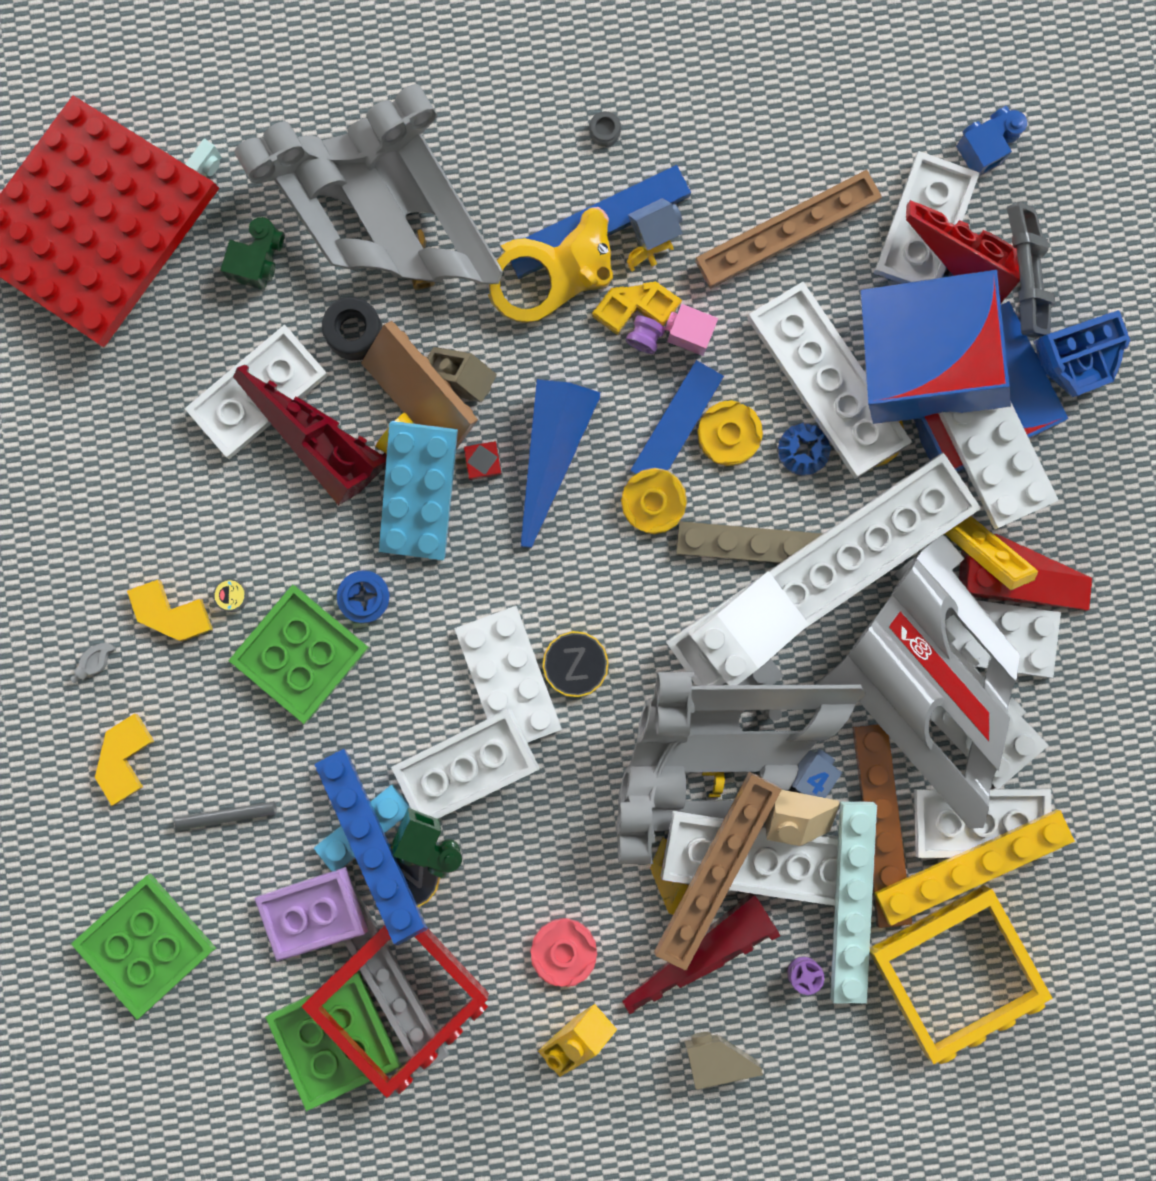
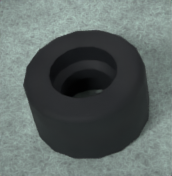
[322,297,383,361]

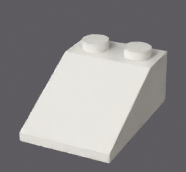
[688,571,809,685]

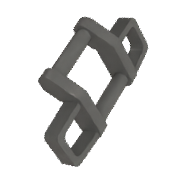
[1007,202,1056,339]

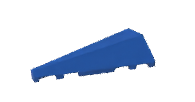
[521,379,601,548]

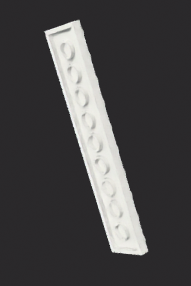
[666,453,981,686]

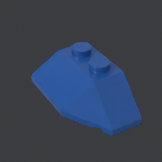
[1033,310,1130,397]

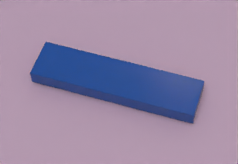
[630,360,724,475]

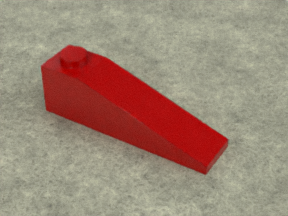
[906,200,1020,303]
[959,534,1092,611]

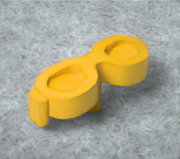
[627,240,674,272]
[702,772,725,797]

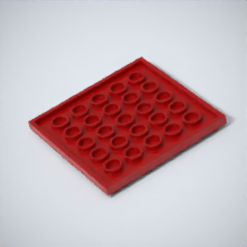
[0,95,220,348]

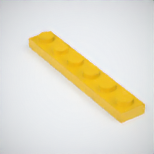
[874,810,1075,926]

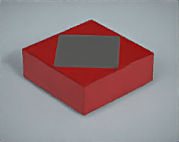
[464,441,502,480]

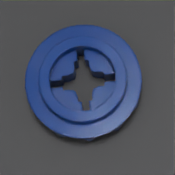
[778,422,831,475]
[337,570,390,623]

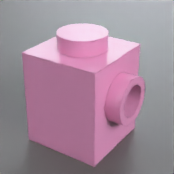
[665,304,718,356]

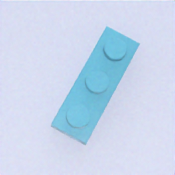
[313,784,410,871]

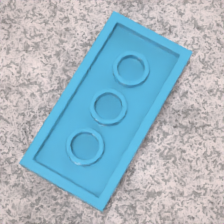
[379,421,458,560]

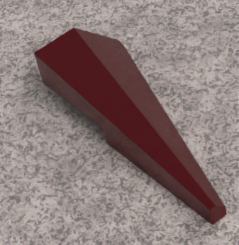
[233,364,387,506]
[622,893,781,1015]

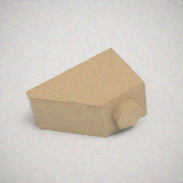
[765,790,840,846]

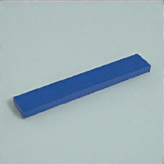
[510,165,691,280]

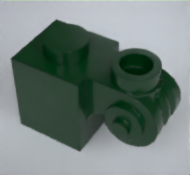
[220,217,285,290]
[392,808,462,878]

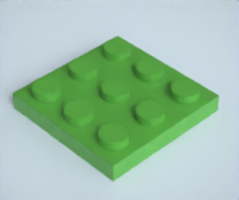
[228,584,370,724]
[71,873,216,1020]
[265,971,401,1111]

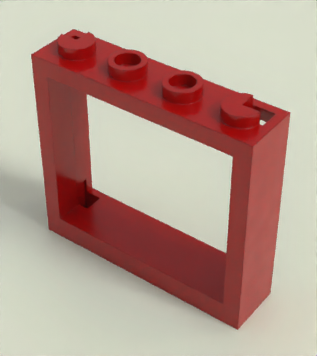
[301,925,489,1098]

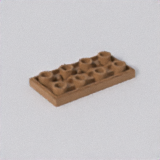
[361,321,478,450]

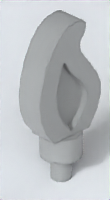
[70,643,116,683]

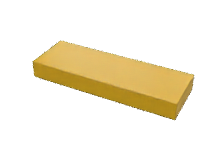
[944,516,1038,590]

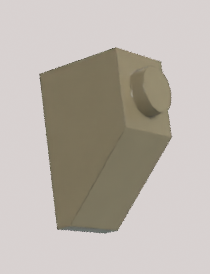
[427,347,497,403]
[685,1032,763,1090]

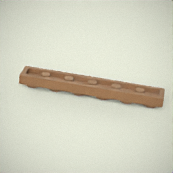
[695,169,882,289]
[654,772,782,970]

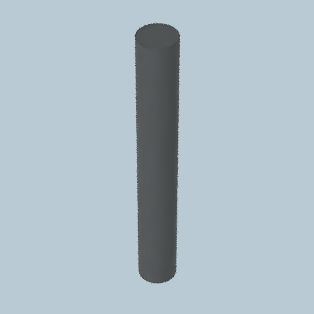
[174,801,277,831]

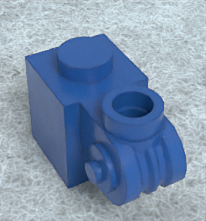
[956,106,1027,177]

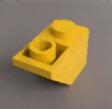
[538,1004,617,1077]

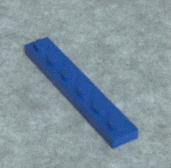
[314,749,428,946]

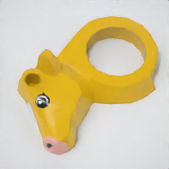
[488,207,613,323]

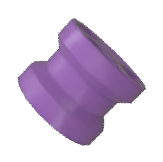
[625,315,665,354]
[787,956,825,995]

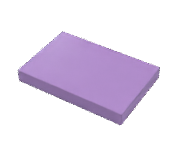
[254,867,368,961]

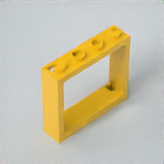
[869,885,1053,1064]

